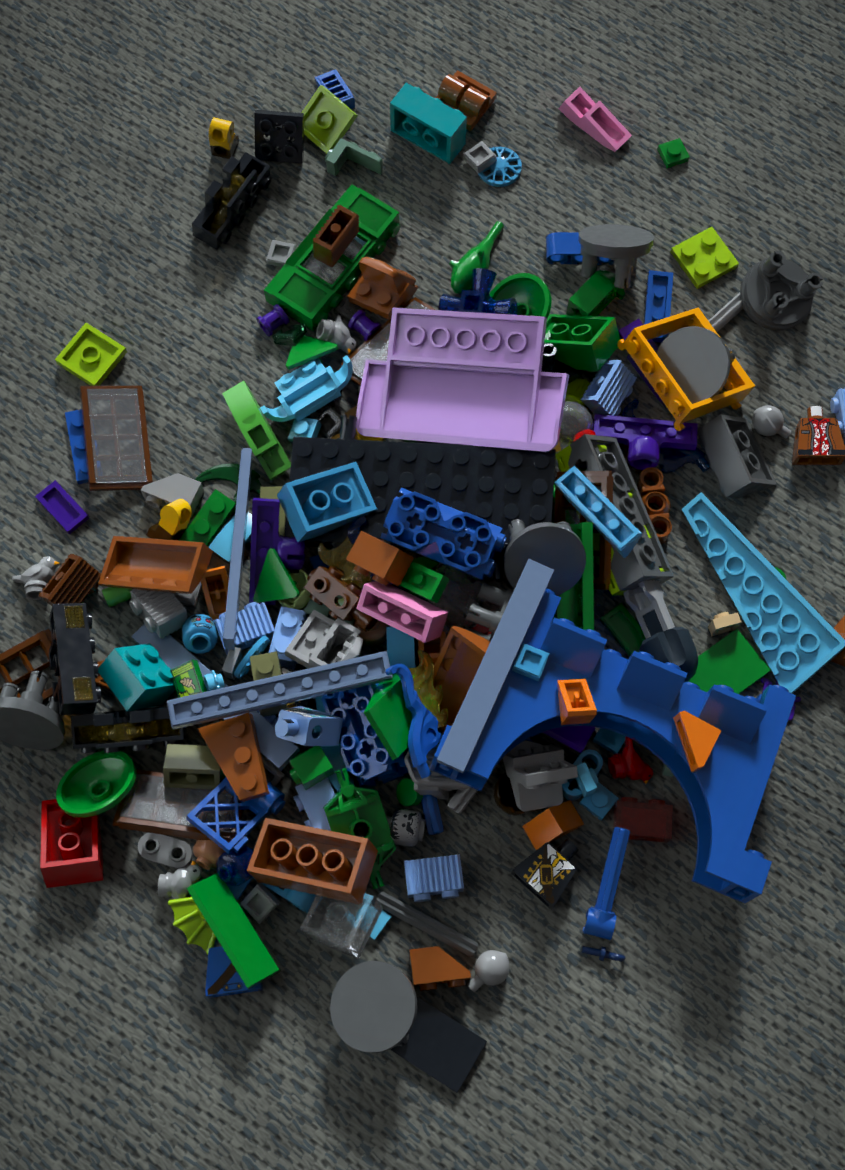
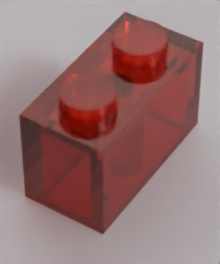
[613,797,673,843]

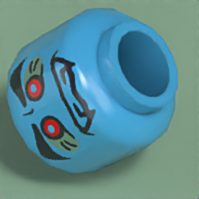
[182,614,217,654]

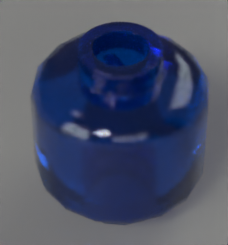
[216,846,254,887]

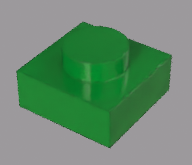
[657,138,690,168]

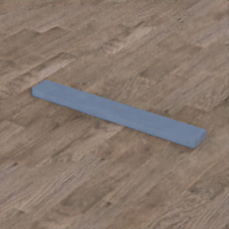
[223,448,253,650]
[436,559,554,773]
[131,624,300,771]
[167,651,393,730]

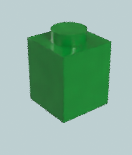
[289,746,334,790]

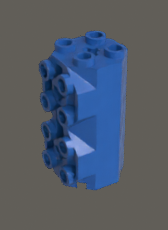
[381,488,507,580]
[321,683,409,788]

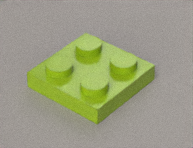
[301,85,358,154]
[670,227,739,289]
[55,323,127,386]

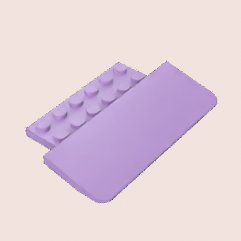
[356,308,569,452]

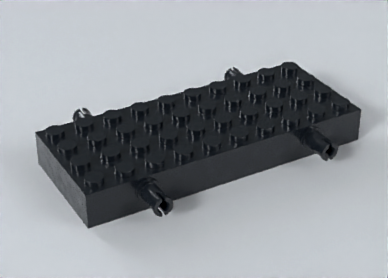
[284,415,556,581]

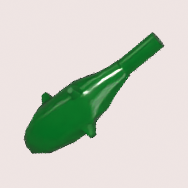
[449,221,504,294]

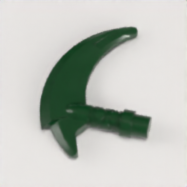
[195,464,262,517]

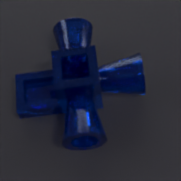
[439,268,517,315]

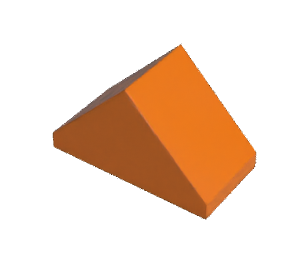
[201,566,229,620]
[557,679,597,725]
[673,711,722,773]
[522,800,584,850]

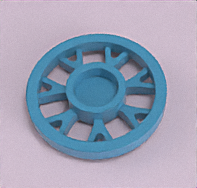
[478,147,522,187]
[234,635,270,679]

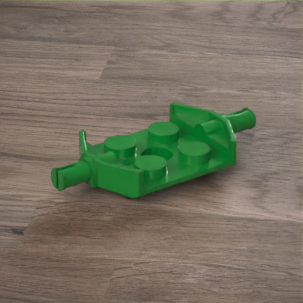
[323,768,396,889]

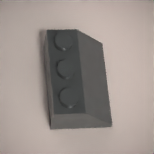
[697,414,777,498]

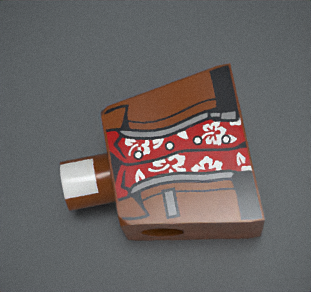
[792,406,845,465]

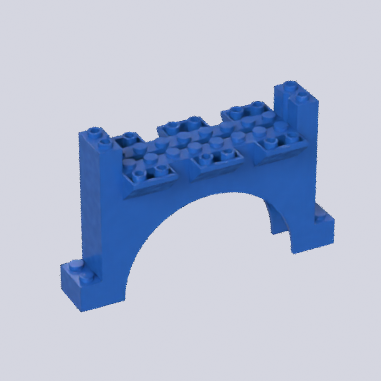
[429,588,796,904]

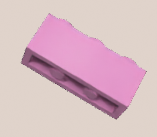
[356,581,448,643]

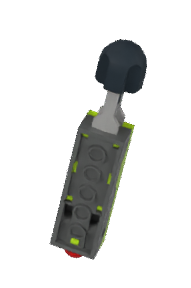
[556,429,698,682]

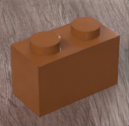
[346,531,414,587]

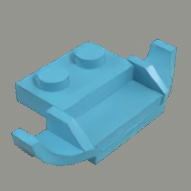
[260,355,353,422]

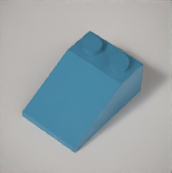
[277,462,377,543]

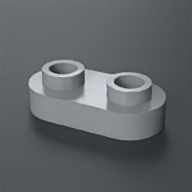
[138,833,193,869]

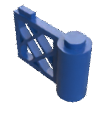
[186,777,286,854]

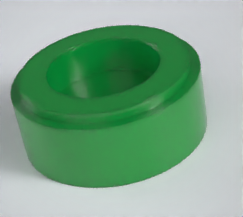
[396,778,423,806]

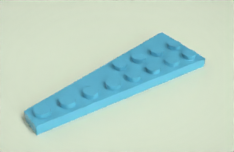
[682,492,845,694]

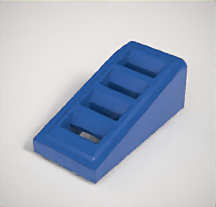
[315,69,355,109]

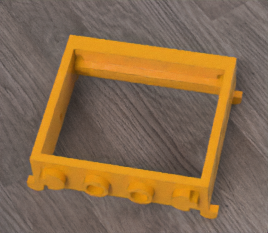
[618,307,755,431]

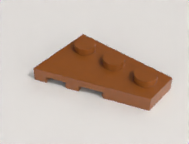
[198,713,269,802]

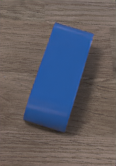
[546,232,614,265]

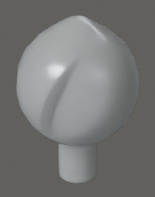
[752,405,791,439]
[467,950,510,992]

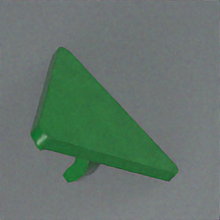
[286,334,338,369]
[253,548,300,603]

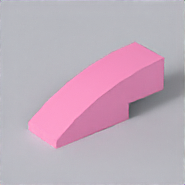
[558,87,632,152]

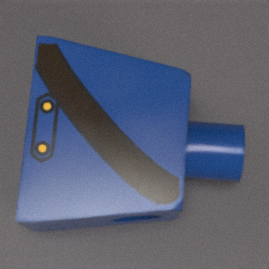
[205,946,263,998]

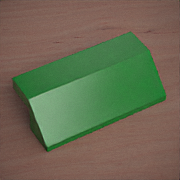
[553,522,594,630]
[186,872,281,989]

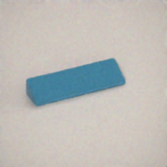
[554,466,643,558]

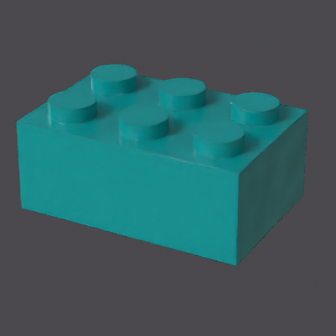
[390,83,467,164]

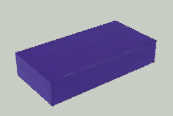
[35,480,89,535]

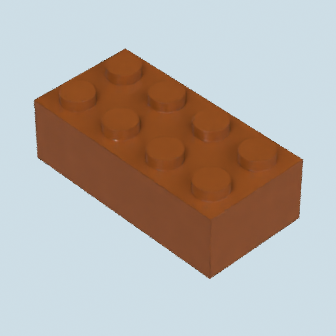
[247,818,378,905]

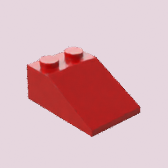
[40,799,103,888]

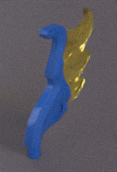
[385,650,448,779]

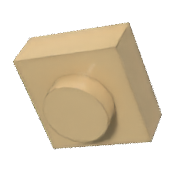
[708,612,741,636]

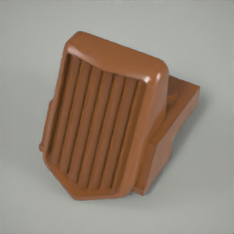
[347,257,418,320]

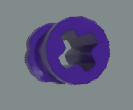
[256,304,289,337]
[348,310,381,341]

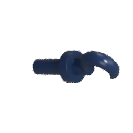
[581,946,626,961]

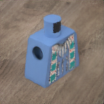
[275,706,343,746]

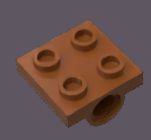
[436,70,497,131]

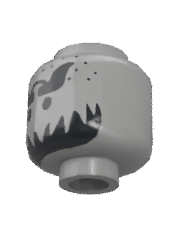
[386,808,426,847]

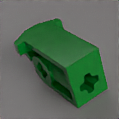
[566,270,625,316]

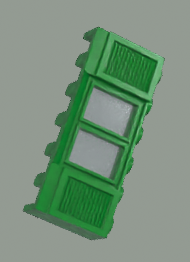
[264,184,401,331]

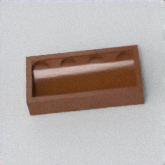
[98,536,213,594]
[424,626,490,733]

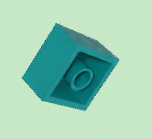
[98,643,176,711]

